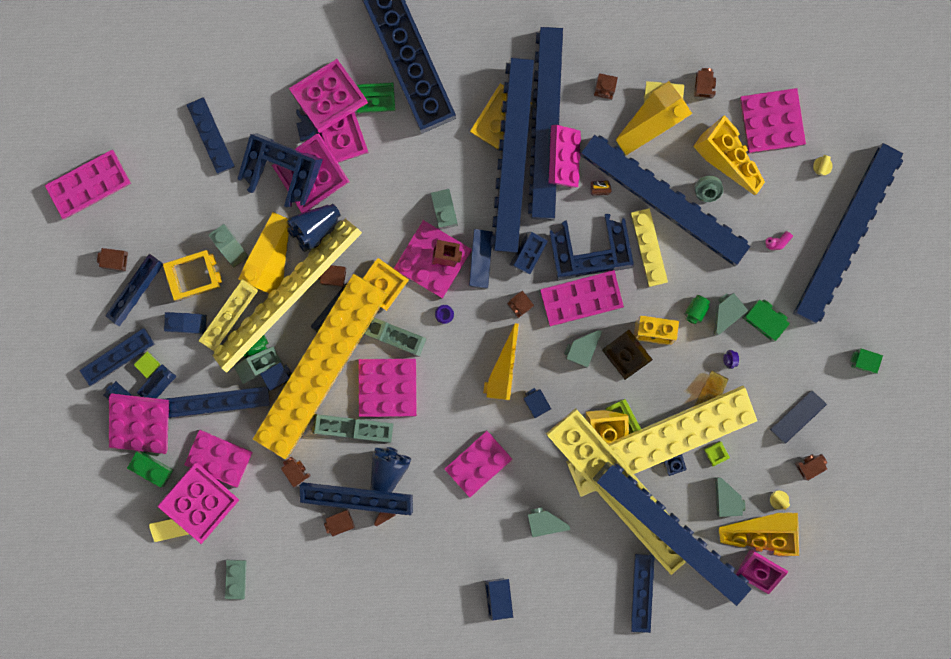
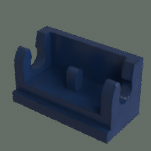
[510,232,548,275]
[484,578,514,621]

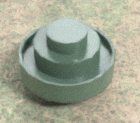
[695,176,723,202]

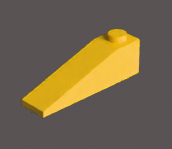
[615,81,692,155]
[693,115,765,195]
[238,212,289,294]
[483,323,519,400]
[585,410,629,444]
[719,513,799,556]

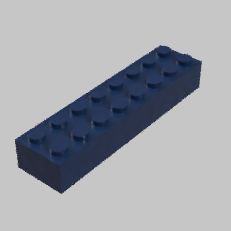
[362,0,456,134]

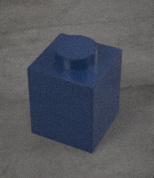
[260,363,292,391]
[523,388,551,418]

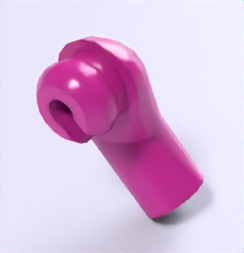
[765,231,793,250]

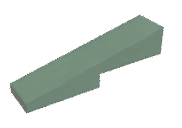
[364,318,426,356]
[312,414,393,443]

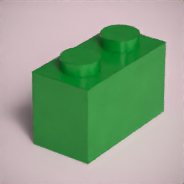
[743,299,790,342]
[127,451,174,488]

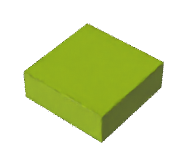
[134,351,161,378]
[703,441,730,467]

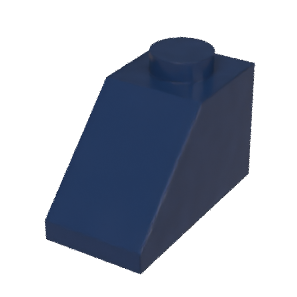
[164,312,207,334]

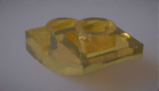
[694,371,729,406]

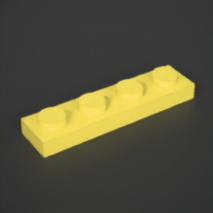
[631,208,668,287]
[199,279,258,351]

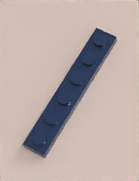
[164,386,271,418]
[299,482,413,516]

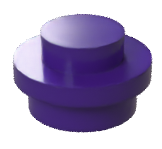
[435,305,454,324]
[723,350,739,369]

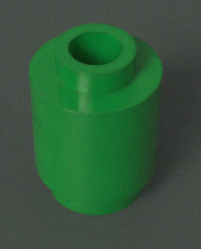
[684,295,710,325]
[244,335,269,358]

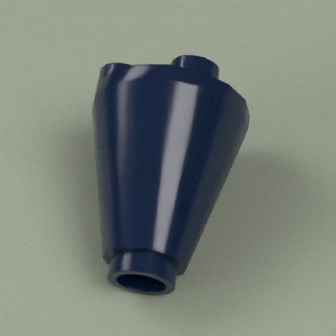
[287,203,341,252]
[370,447,411,492]

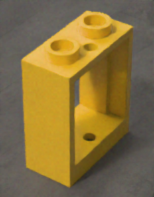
[163,250,222,302]
[634,315,679,345]

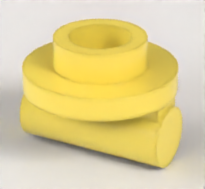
[813,155,833,176]
[770,490,790,510]

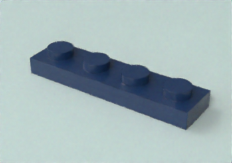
[186,97,235,175]
[105,253,164,327]
[79,328,155,387]
[631,554,655,633]

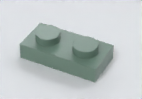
[225,559,247,599]

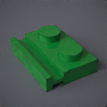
[357,82,396,113]

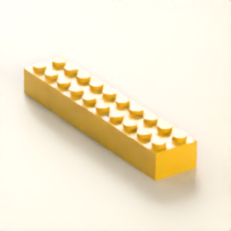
[253,274,388,459]

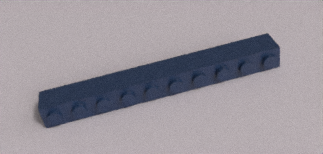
[528,27,563,220]
[490,58,534,253]
[580,134,751,267]
[793,143,904,324]
[593,462,752,606]

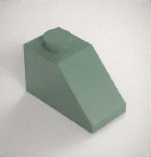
[431,189,458,230]
[208,224,249,268]
[714,293,749,336]
[564,330,602,368]
[234,347,282,384]
[715,477,746,517]
[527,507,570,538]

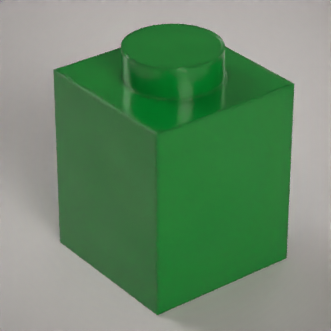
[850,348,883,374]

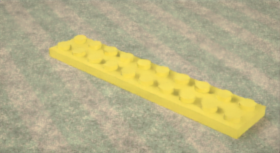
[212,218,362,373]
[566,386,757,497]
[546,408,686,575]

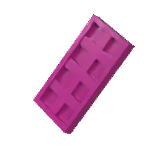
[45,149,131,220]
[540,270,624,327]

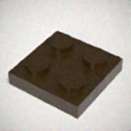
[602,329,653,380]

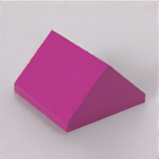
[736,549,788,594]

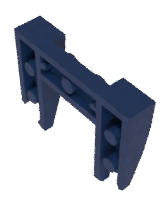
[237,133,323,207]
[550,214,634,281]

